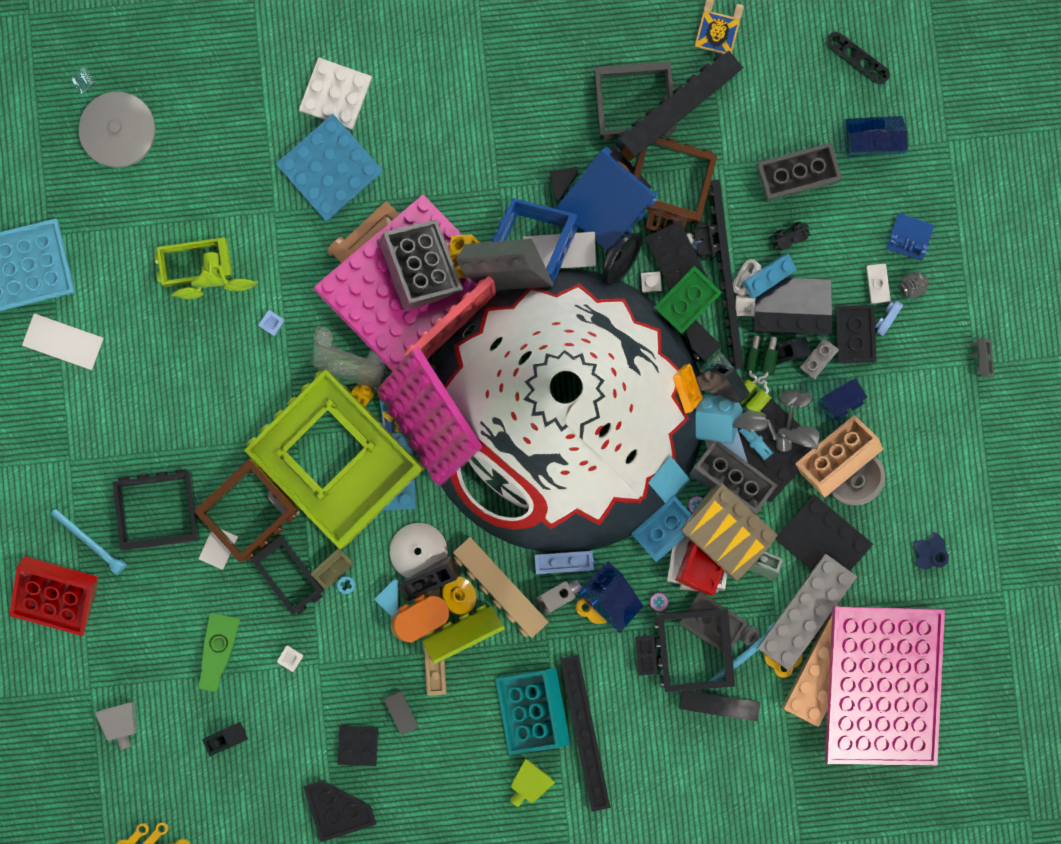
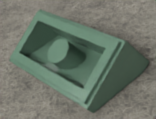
[748,551,784,580]

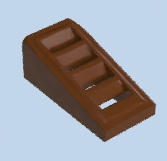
[645,210,687,233]

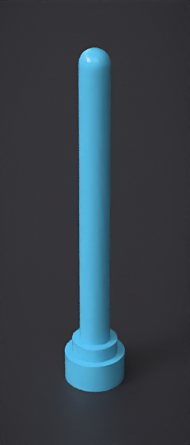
[51,510,127,576]
[709,623,774,689]

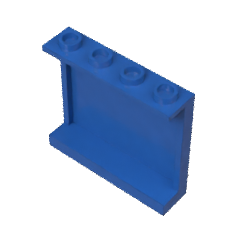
[557,147,659,250]

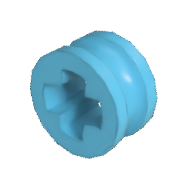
[337,577,355,594]

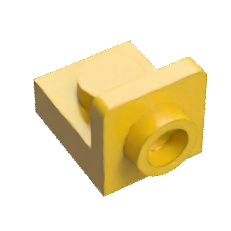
[351,383,375,407]

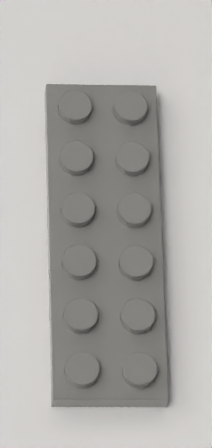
[757,554,857,671]

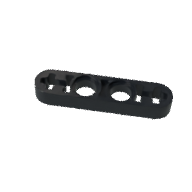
[826,32,890,85]

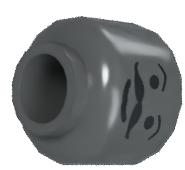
[899,271,929,299]

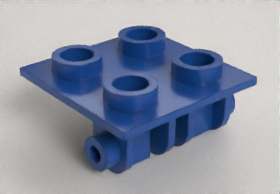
[886,213,934,261]

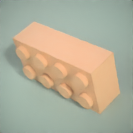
[795,415,883,498]

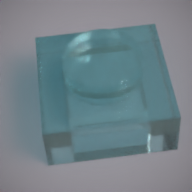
[71,67,95,94]

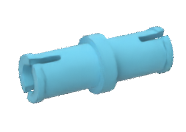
[739,429,774,461]

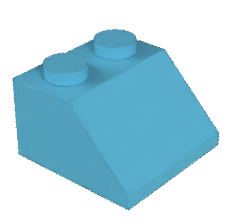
[696,395,743,444]

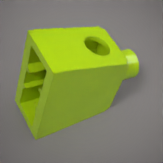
[510,758,555,807]

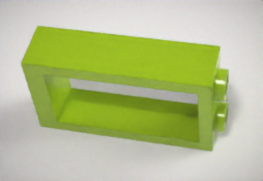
[154,237,233,287]

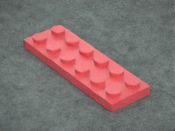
[404,276,496,359]

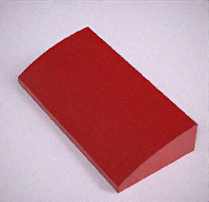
[675,540,724,596]

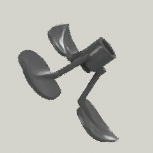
[733,390,819,452]

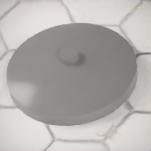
[79,92,156,168]

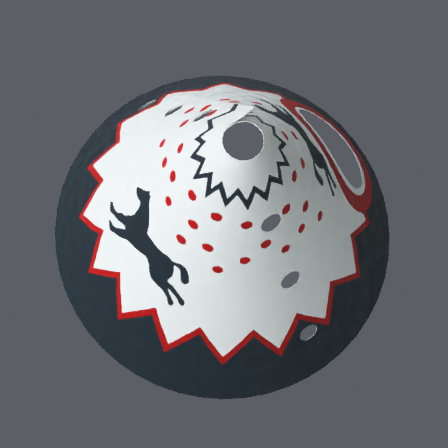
[432,268,704,553]

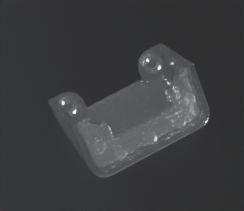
[311,325,389,389]

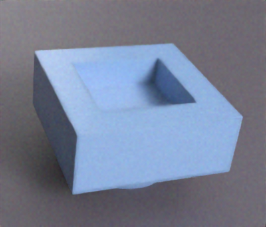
[258,310,285,337]

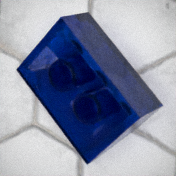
[845,116,908,157]

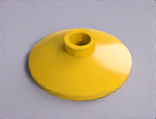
[442,577,476,615]

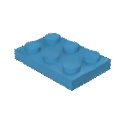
[631,496,692,562]

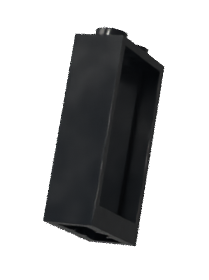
[251,535,324,615]

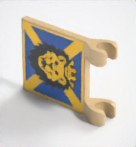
[695,0,744,54]

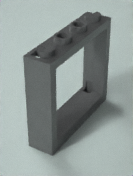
[594,62,676,141]

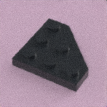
[303,780,377,842]

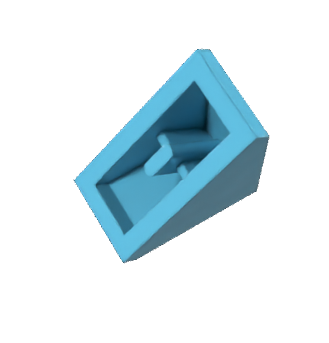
[374,580,399,617]

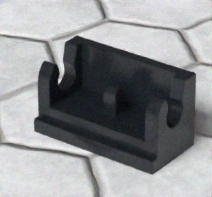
[635,634,661,676]

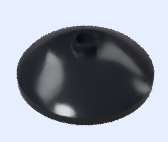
[603,233,642,285]

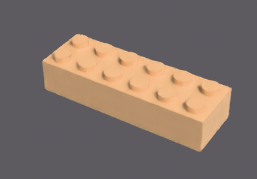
[781,605,837,727]

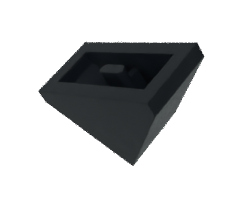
[550,167,579,204]

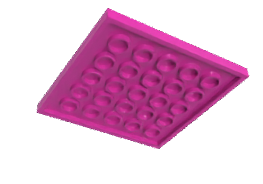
[377,347,483,486]

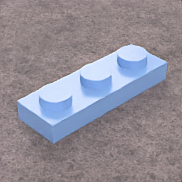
[535,551,594,574]

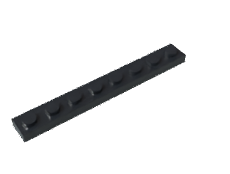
[560,655,611,812]

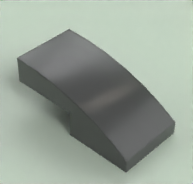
[384,690,419,736]

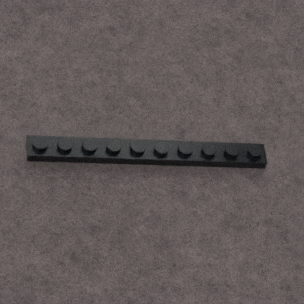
[708,179,744,371]

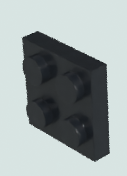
[338,725,379,766]

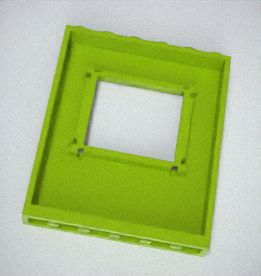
[244,369,425,550]

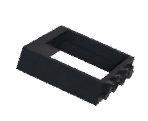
[113,469,200,551]
[654,607,735,692]

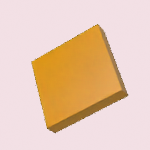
[673,364,703,414]

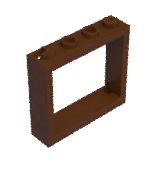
[632,138,717,224]
[194,459,300,562]

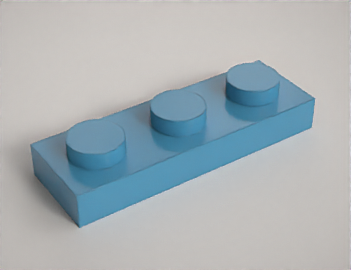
[742,253,797,299]

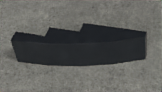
[679,690,760,721]

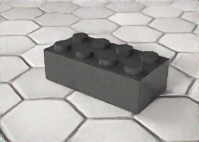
[756,142,842,203]

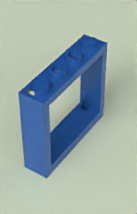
[491,198,579,284]

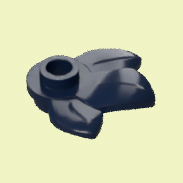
[914,532,949,569]

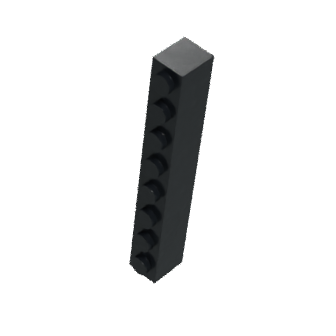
[615,51,744,162]

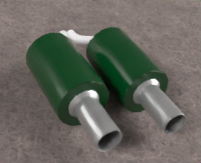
[743,336,778,382]

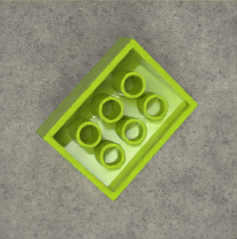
[422,604,505,664]

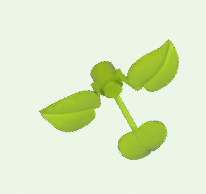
[171,252,258,299]

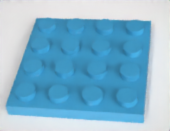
[276,114,384,221]

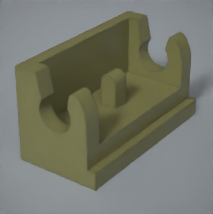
[311,548,355,589]

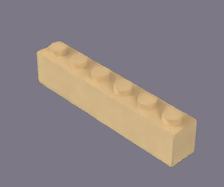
[453,537,549,638]

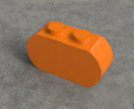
[391,594,449,642]

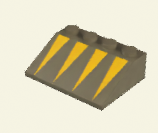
[681,484,777,581]

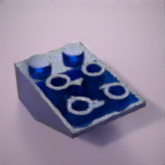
[577,561,643,633]

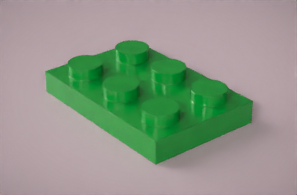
[654,266,722,335]

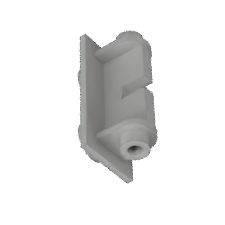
[800,339,839,379]

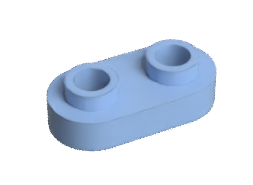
[875,300,903,336]

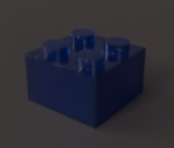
[818,378,868,420]

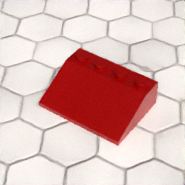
[9,556,99,636]

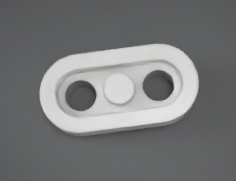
[733,259,762,296]

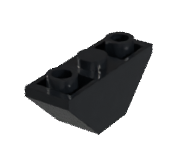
[695,364,750,403]

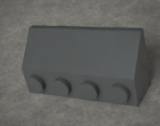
[689,441,777,514]

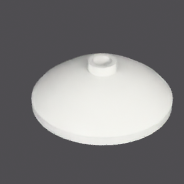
[390,523,447,578]

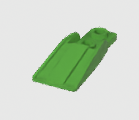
[198,613,240,692]

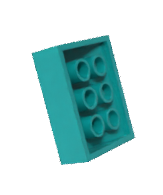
[495,668,570,755]

